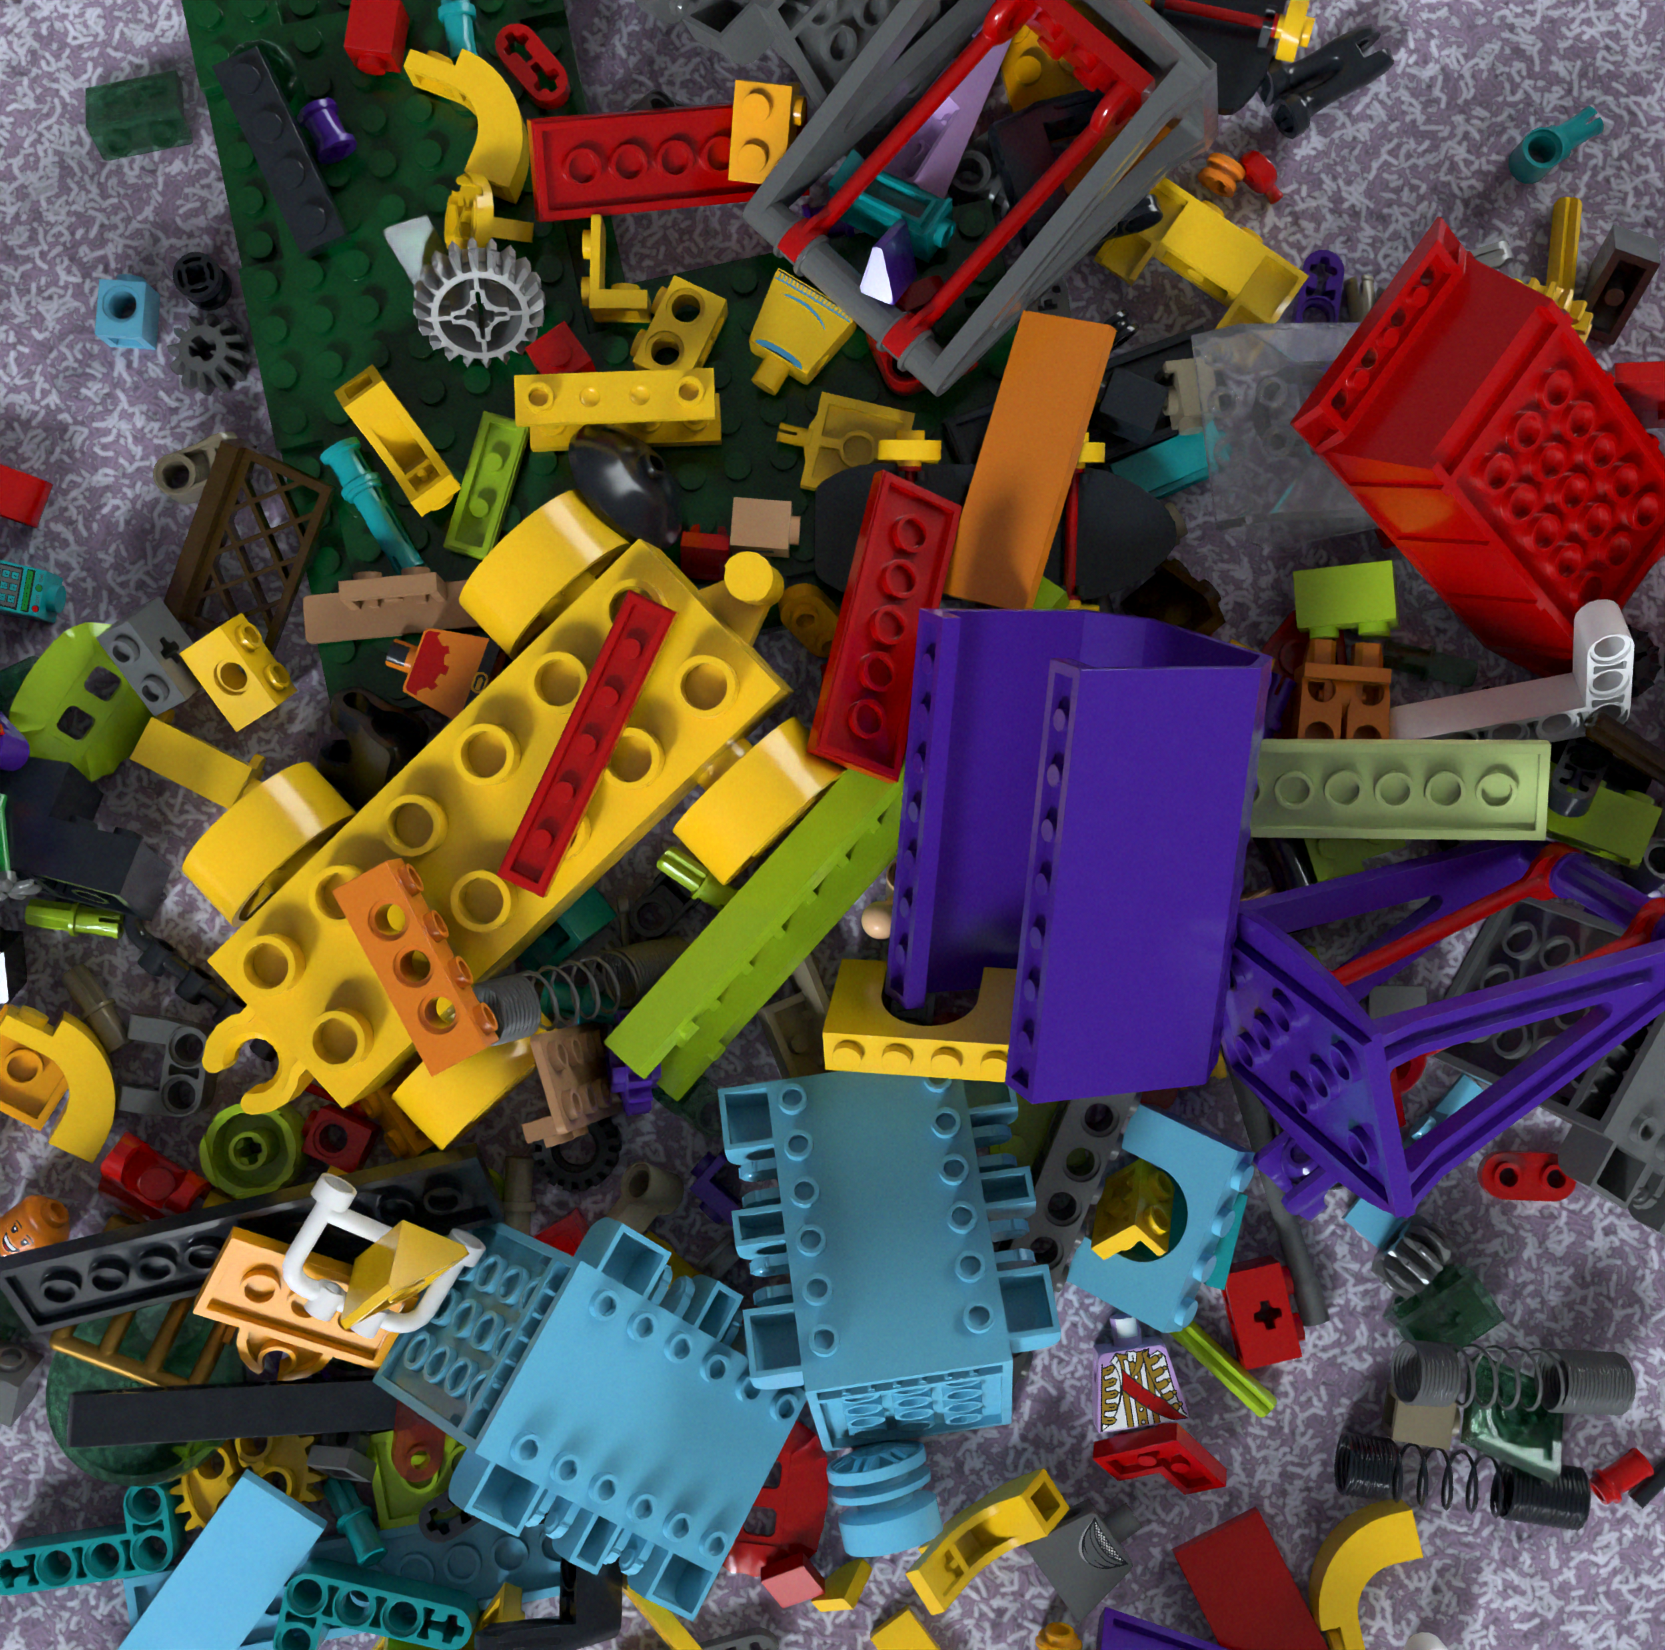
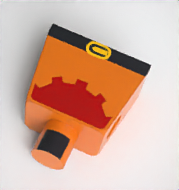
[386,628,507,720]

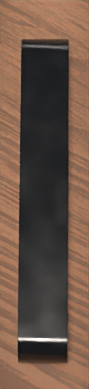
[67,1375,417,1448]

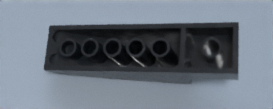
[0,756,171,922]

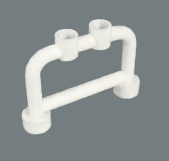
[282,1173,486,1339]

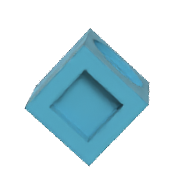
[95,274,161,350]

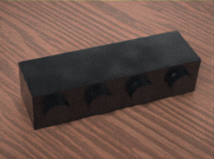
[212,46,352,258]

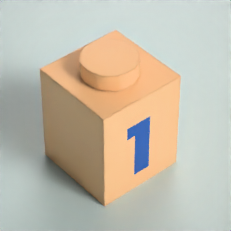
[730,497,801,558]

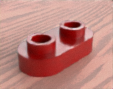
[1477,1150,1577,1202]

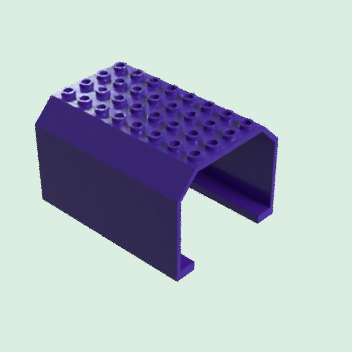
[885,608,1273,1104]

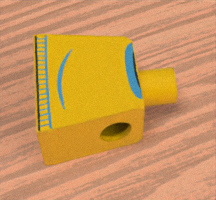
[749,268,857,395]

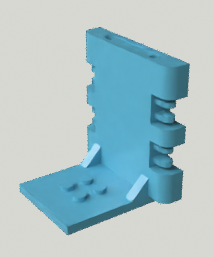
[718,1071,1061,1452]
[372,1217,807,1622]

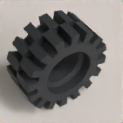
[532,1116,622,1192]

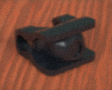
[316,686,429,811]

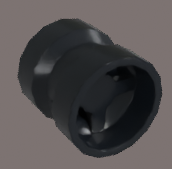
[173,252,232,311]

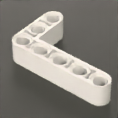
[1389,599,1634,743]

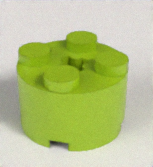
[199,1103,310,1199]

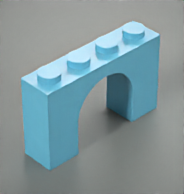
[1066,1103,1255,1333]

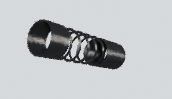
[1334,1431,1591,1531]

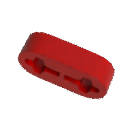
[495,23,571,110]

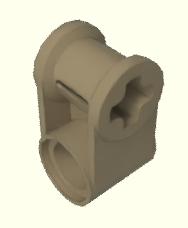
[153,431,253,505]

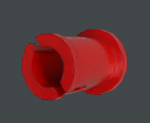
[1589,1448,1654,1505]

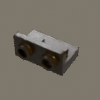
[1120,558,1226,636]

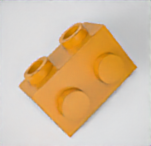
[728,79,806,184]

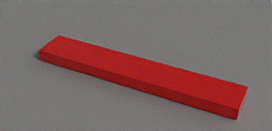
[496,589,679,898]

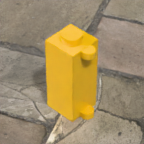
[130,709,266,810]

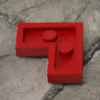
[1093,1423,1227,1495]

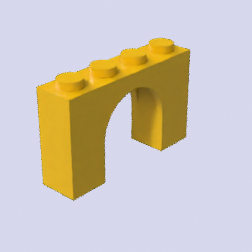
[822,958,1017,1082]

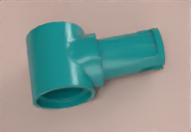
[1508,106,1604,184]

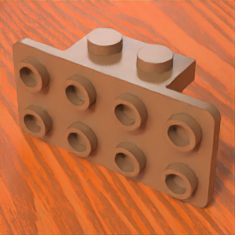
[521,1022,622,1148]

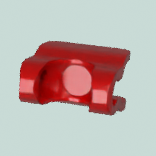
[98,1131,216,1223]

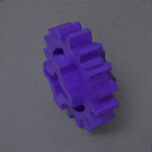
[604,1009,661,1116]

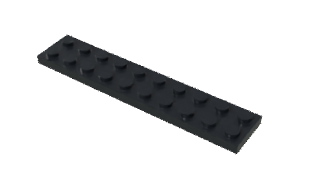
[0,1143,505,1335]

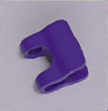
[1253,1130,1338,1221]

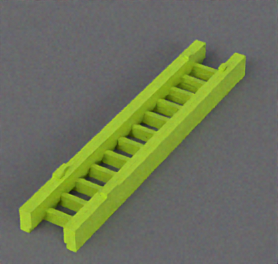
[604,576,1070,1101]

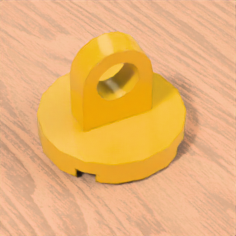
[444,172,534,250]

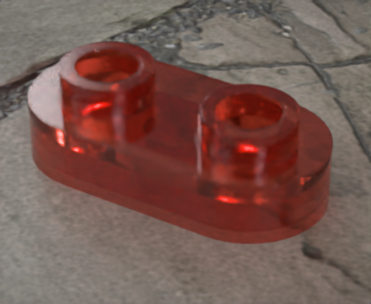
[391,1400,446,1482]

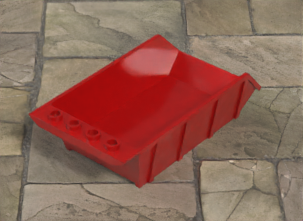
[1290,216,1665,678]

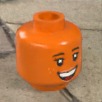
[0,1194,71,1256]

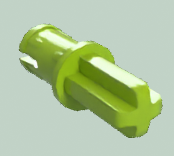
[656,846,739,912]
[25,899,124,939]

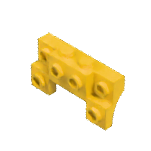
[1094,177,1309,365]

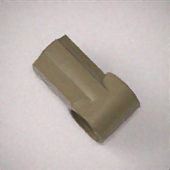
[605,1161,684,1235]

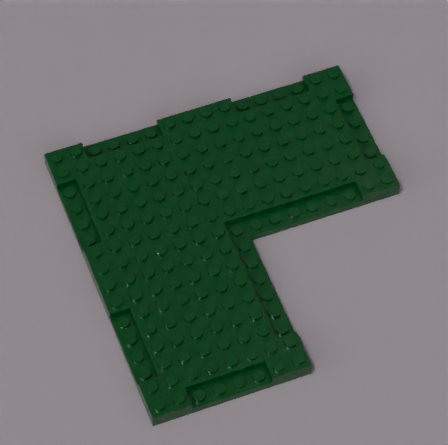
[181,0,1017,715]

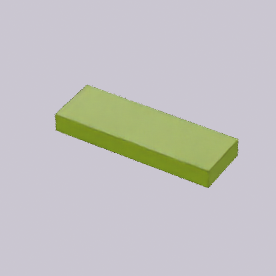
[443,411,530,560]

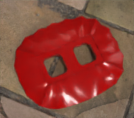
[722,1420,829,1577]

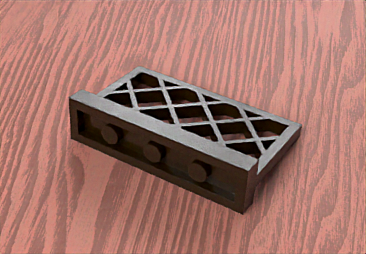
[163,438,337,656]

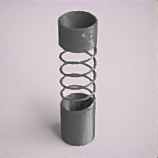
[472,934,690,1046]
[1390,1340,1636,1416]

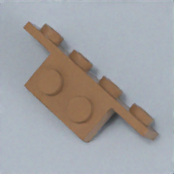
[303,567,482,644]

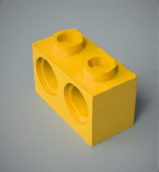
[630,275,729,371]

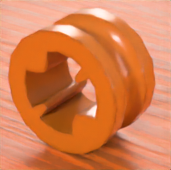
[1197,152,1246,198]

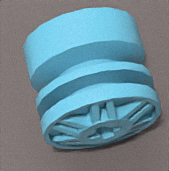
[826,1440,943,1558]

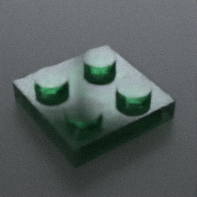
[1461,1353,1564,1482]

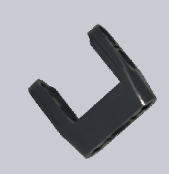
[988,88,1163,249]
[474,1501,623,1650]

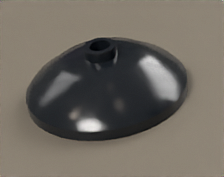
[568,424,683,551]

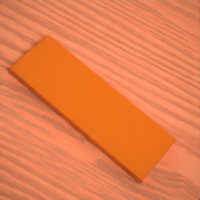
[943,310,1117,609]

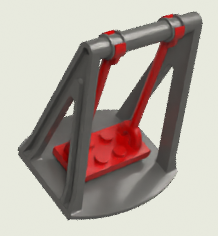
[742,0,1219,397]

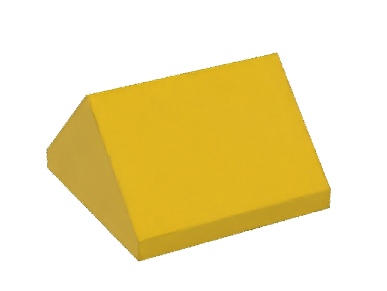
[340,1220,469,1330]

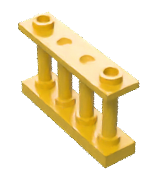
[514,368,722,452]

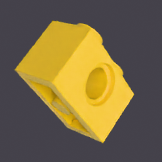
[179,612,298,732]

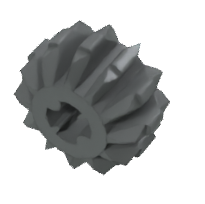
[167,313,252,396]
[1371,1214,1453,1299]

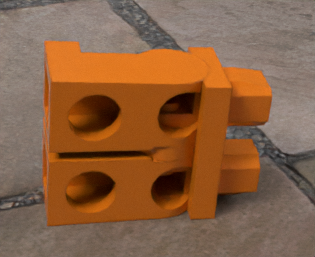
[1290,639,1392,739]

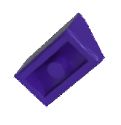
[860,219,917,305]

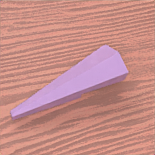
[875,24,1012,199]

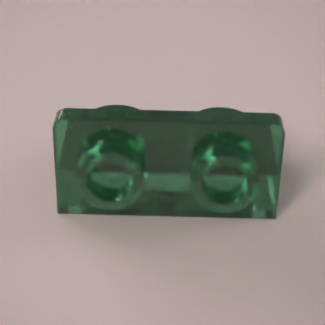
[85,70,193,161]

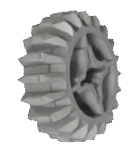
[413,236,546,368]

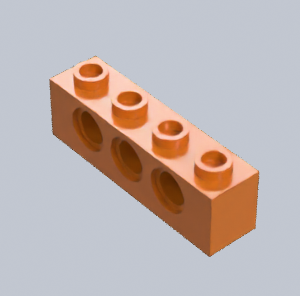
[332,858,499,1077]

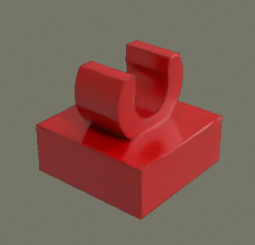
[680,524,731,581]

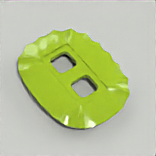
[8,622,156,782]

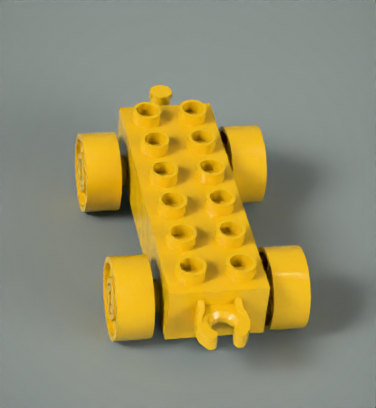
[182,489,846,1151]

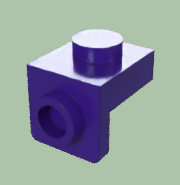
[689,1148,745,1227]

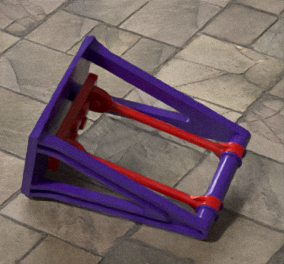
[1221,840,1665,1218]

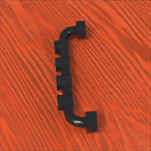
[123,892,278,1062]

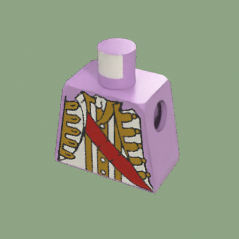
[1092,1313,1189,1433]

